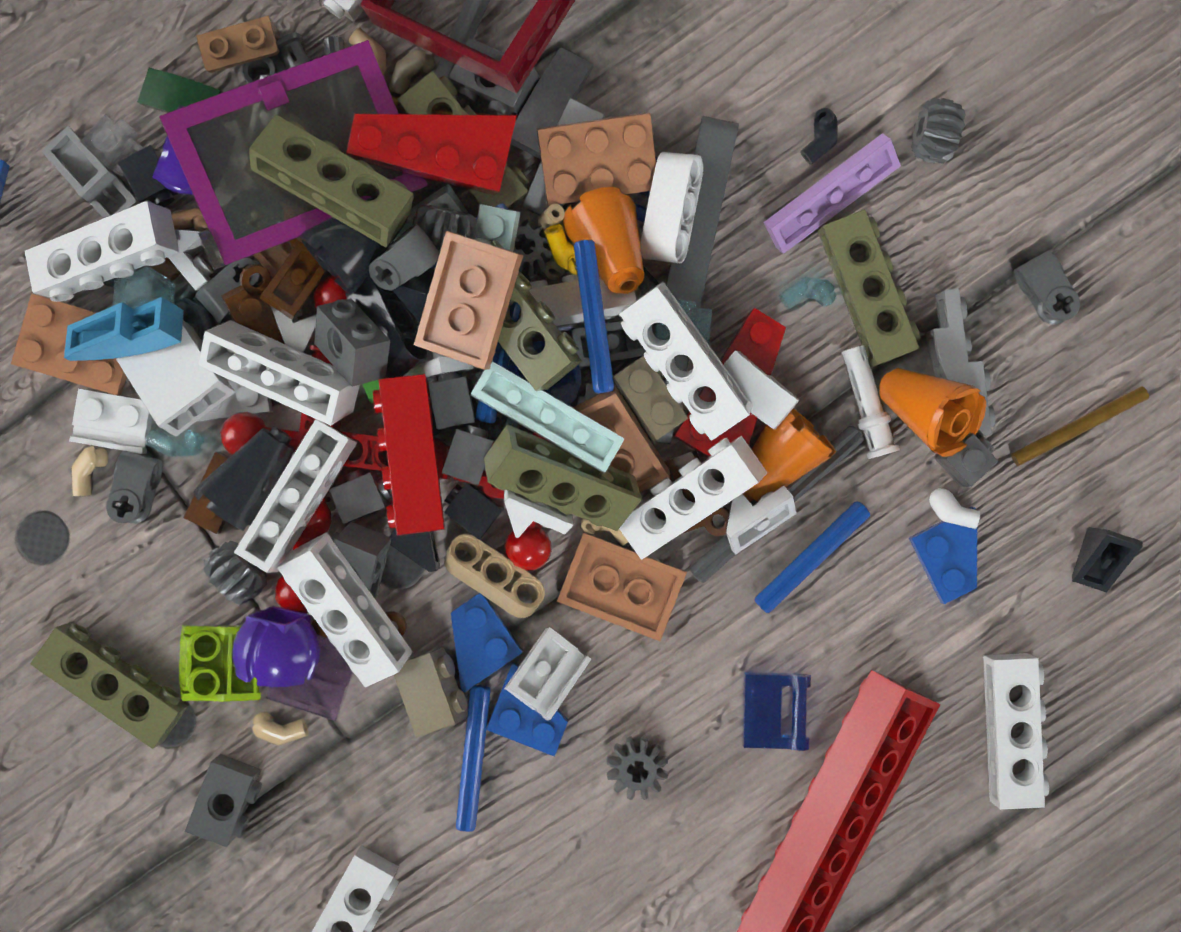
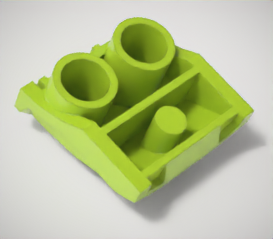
[179,625,261,702]

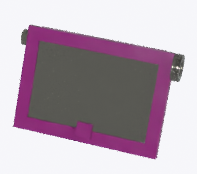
[159,40,428,270]

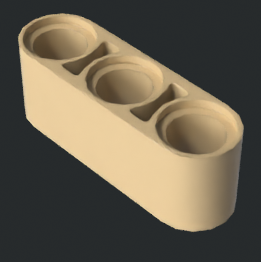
[444,534,545,618]

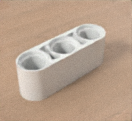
[640,152,703,263]

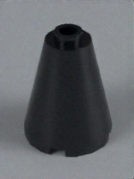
[299,197,408,295]
[194,426,294,531]

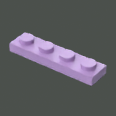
[763,133,901,254]

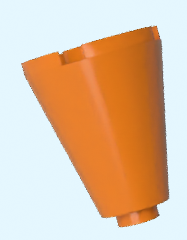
[563,187,644,294]
[879,368,986,457]
[742,408,837,503]

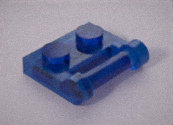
[742,672,811,751]

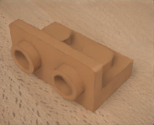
[196,15,281,73]

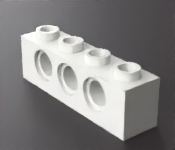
[25,201,179,302]
[620,281,753,441]
[198,320,360,426]
[234,419,357,573]
[619,436,768,560]
[277,532,413,687]
[983,653,1049,810]
[312,845,399,932]

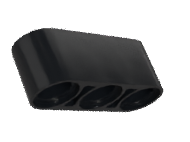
[346,273,427,378]

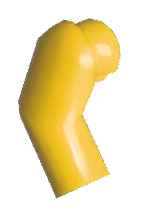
[545,224,578,276]

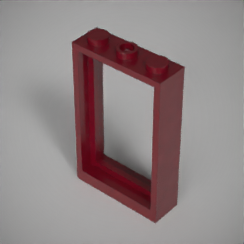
[360,0,575,94]

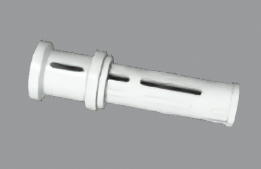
[841,345,900,459]

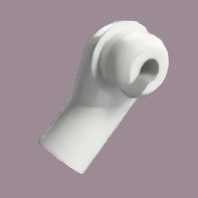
[929,488,980,529]

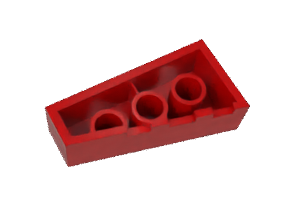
[346,114,517,195]
[673,308,786,458]
[373,374,445,536]

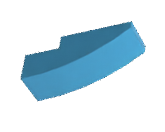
[64,297,184,361]

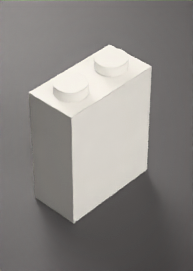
[116,320,235,437]

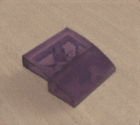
[266,635,353,721]

